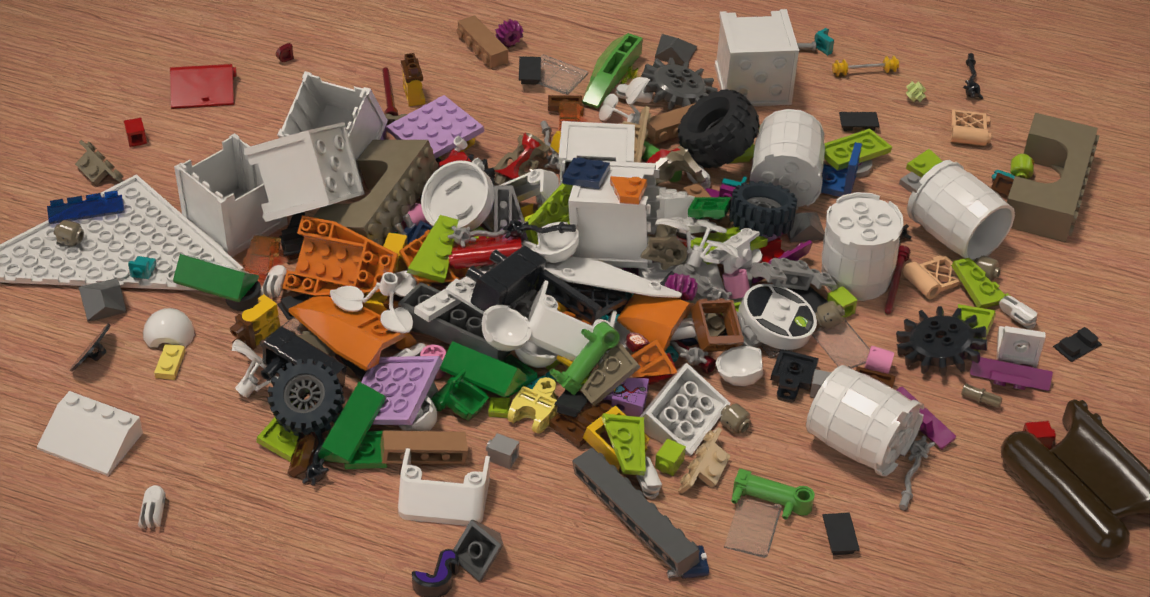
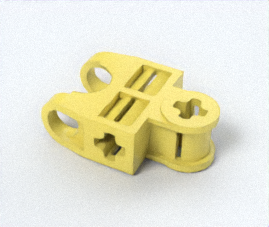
[508,377,558,434]

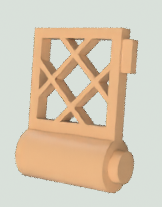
[950,109,991,146]
[903,255,962,299]

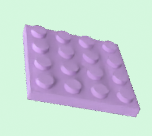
[386,95,484,159]
[361,356,443,425]

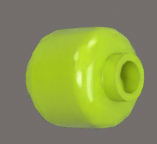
[1010,154,1034,179]

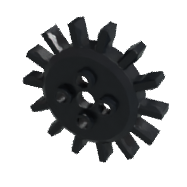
[896,306,987,376]

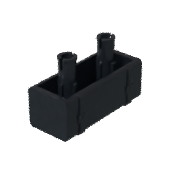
[466,246,546,312]
[261,326,346,400]

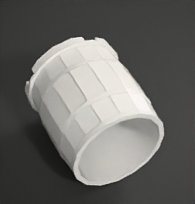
[750,109,825,210]
[907,160,1015,261]
[821,192,903,301]
[806,365,924,477]

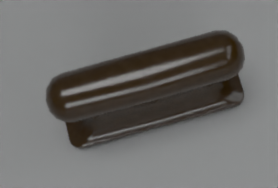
[1001,399,1150,560]

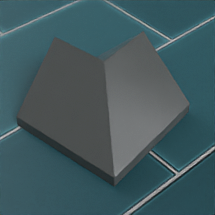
[655,34,697,66]
[787,212,825,243]
[79,278,127,322]
[453,520,504,581]

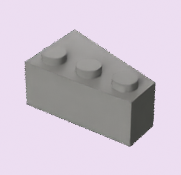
[494,185,528,242]

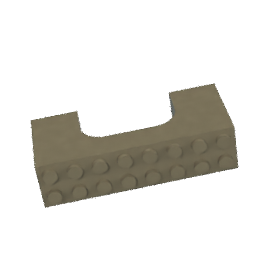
[1007,113,1099,242]
[313,140,439,246]

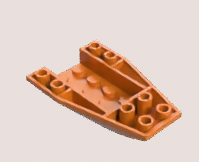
[282,215,399,296]
[288,296,416,370]

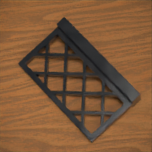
[537,269,627,325]

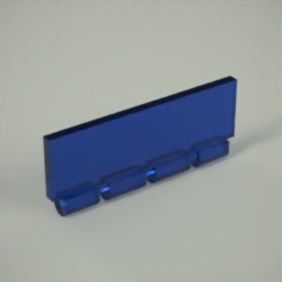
[47,190,125,225]

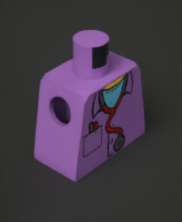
[604,378,649,417]

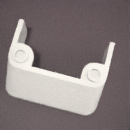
[483,169,559,232]
[528,280,617,366]
[398,448,490,526]

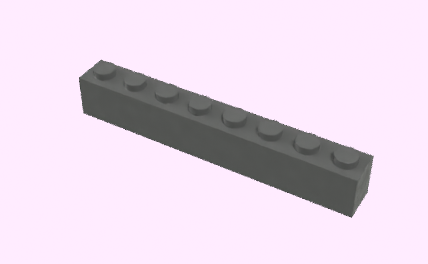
[572,448,700,577]

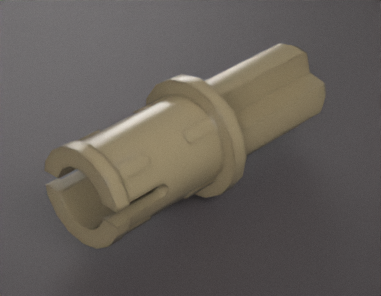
[961,383,1003,408]

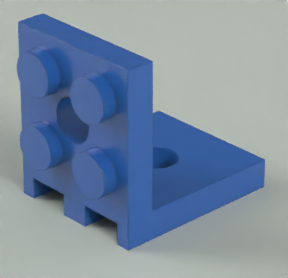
[821,142,862,197]

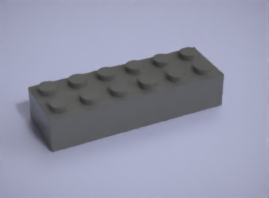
[398,282,511,361]

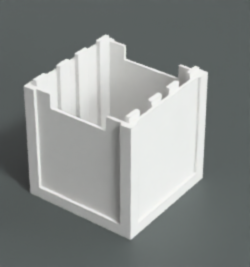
[714,9,799,106]
[277,71,388,183]
[558,121,635,186]
[244,122,364,222]
[174,133,288,257]
[568,161,660,269]

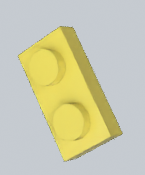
[154,344,185,380]

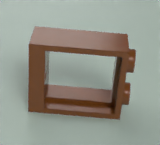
[690,298,744,352]

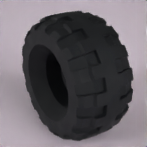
[677,89,760,168]

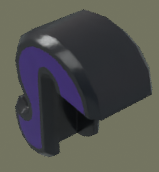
[412,549,459,597]

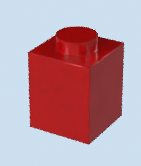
[124,117,147,147]
[1023,421,1056,449]

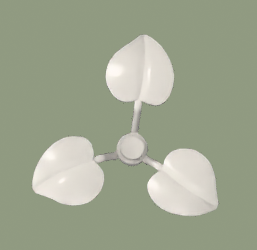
[599,77,650,125]
[655,218,738,267]
[330,271,416,333]
[232,339,297,398]

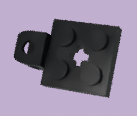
[770,349,819,403]

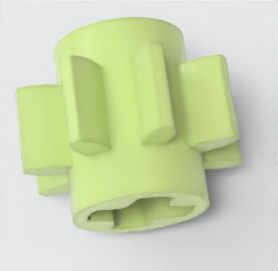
[906,81,927,102]

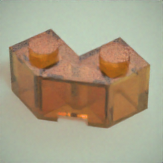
[559,102,583,131]
[243,235,281,275]

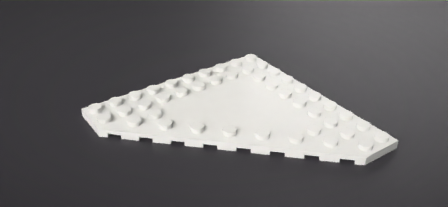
[0,174,244,291]

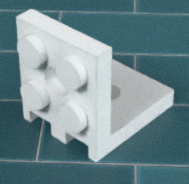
[996,326,1045,368]

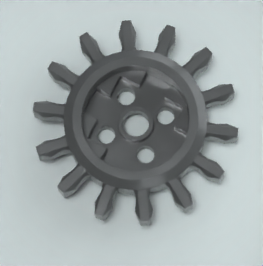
[641,58,718,110]

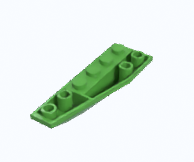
[582,33,643,108]

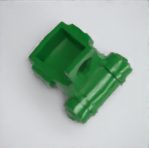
[431,369,489,421]

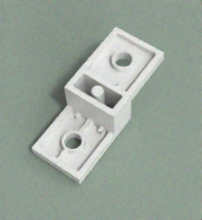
[656,187,716,234]

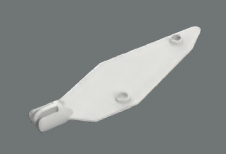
[521,240,682,298]

